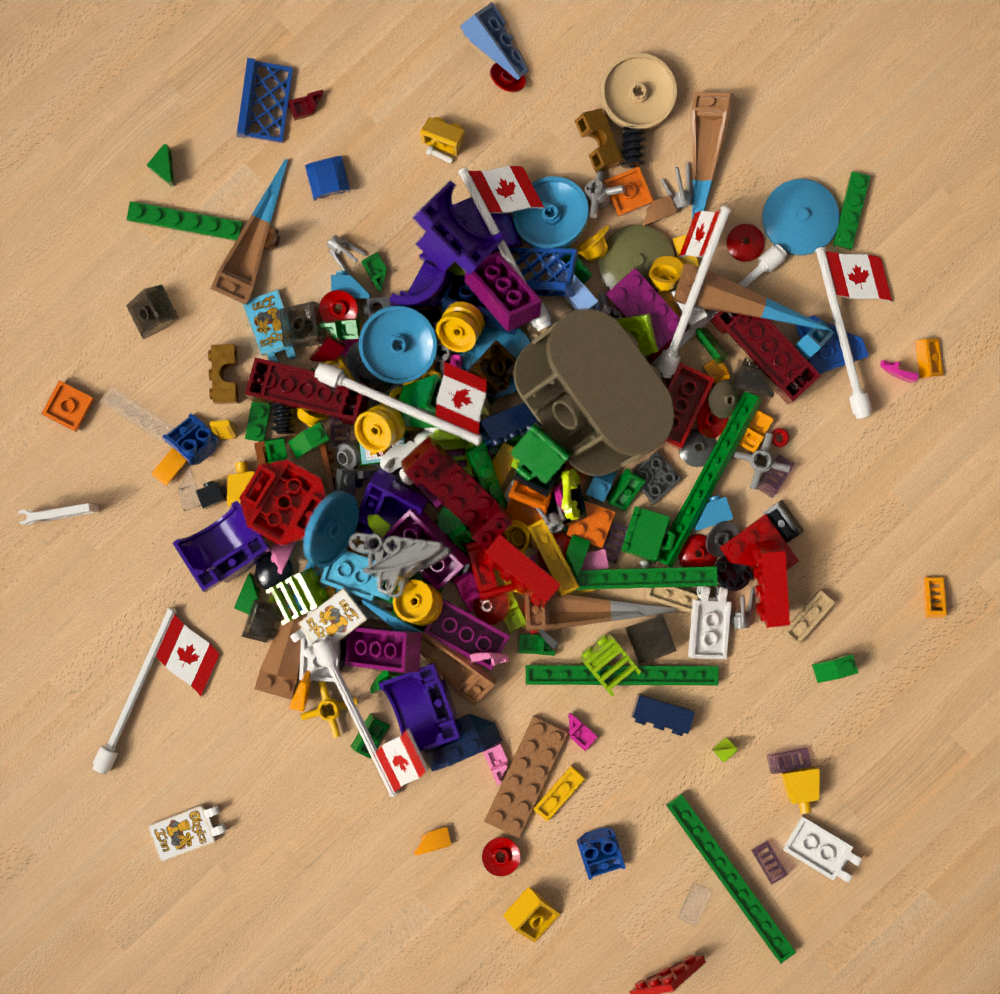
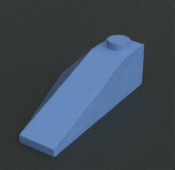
[460,2,528,80]

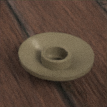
[708,380,740,418]

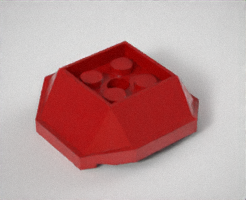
[239,460,326,546]

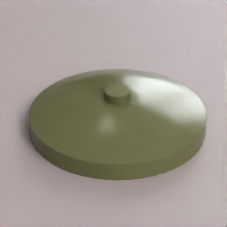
[599,225,675,292]

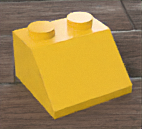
[420,117,465,156]
[502,887,560,943]

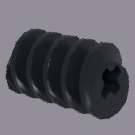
[621,126,647,169]
[271,403,296,434]

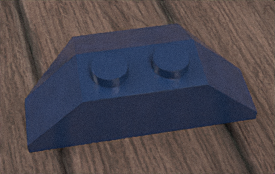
[425,713,502,772]

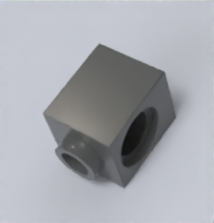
[364,297,391,319]

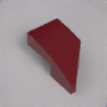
[288,89,324,121]
[310,334,345,361]

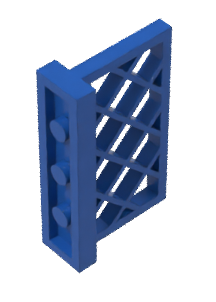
[237,58,293,143]
[508,248,578,297]

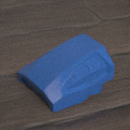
[305,155,351,201]
[163,413,219,465]
[576,827,626,880]

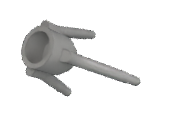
[661,163,692,209]
[327,235,367,275]
[535,505,566,533]
[721,586,755,629]

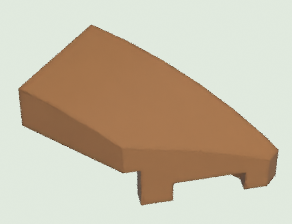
[641,195,677,226]

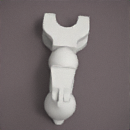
[380,428,447,485]

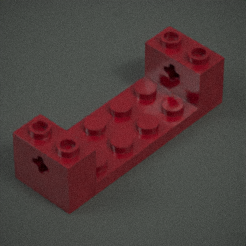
[710,311,821,405]
[245,357,369,426]
[401,435,513,549]

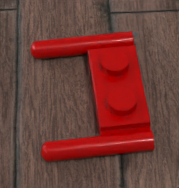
[465,533,516,600]

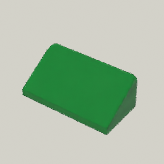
[561,246,592,284]
[695,328,729,364]
[606,468,646,511]
[351,714,390,759]

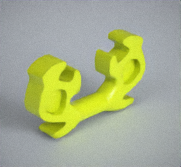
[562,468,580,520]

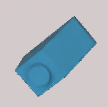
[331,271,371,298]
[794,319,835,360]
[585,470,618,503]
[694,495,734,531]

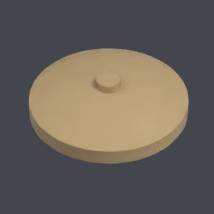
[600,53,677,130]

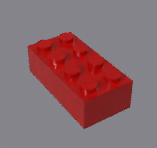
[664,362,715,450]
[484,535,561,608]
[752,540,790,628]

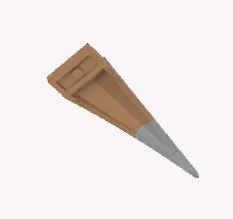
[524,593,677,631]

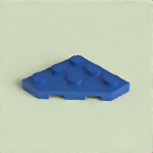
[795,315,869,374]

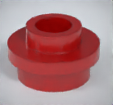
[771,428,789,447]

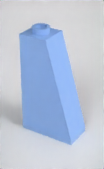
[541,254,601,311]

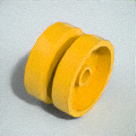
[436,302,485,352]
[354,403,405,453]
[393,579,443,626]

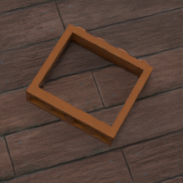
[254,433,336,494]

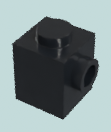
[196,480,227,509]

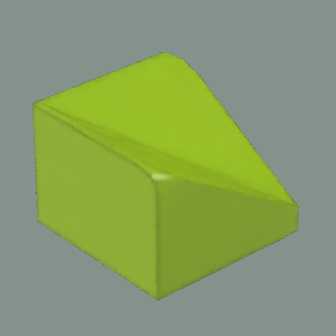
[367,514,391,538]
[712,738,738,762]

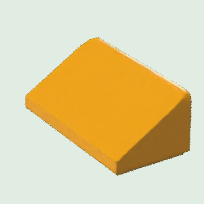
[915,338,944,378]

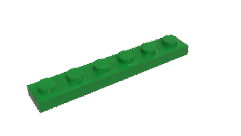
[126,201,243,241]

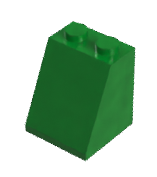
[398,374,442,428]

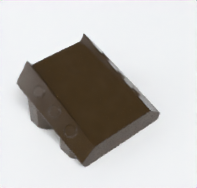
[469,340,516,396]

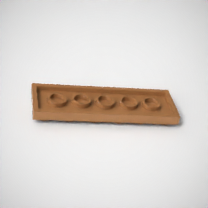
[484,716,568,838]

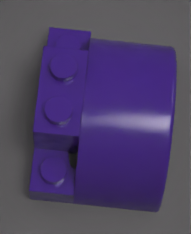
[412,180,506,275]
[453,197,523,253]
[389,231,453,310]
[356,468,429,546]
[173,500,271,592]
[379,662,461,752]

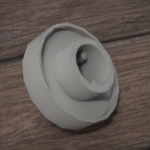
[336,442,361,469]

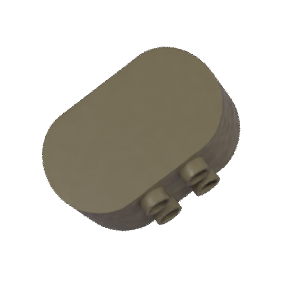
[514,309,674,476]

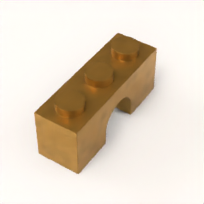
[575,108,623,173]
[208,344,239,404]

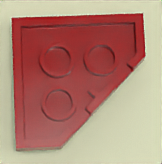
[719,514,799,570]
[629,955,706,994]

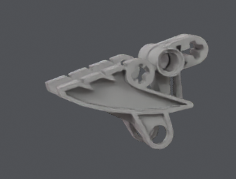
[349,533,451,598]

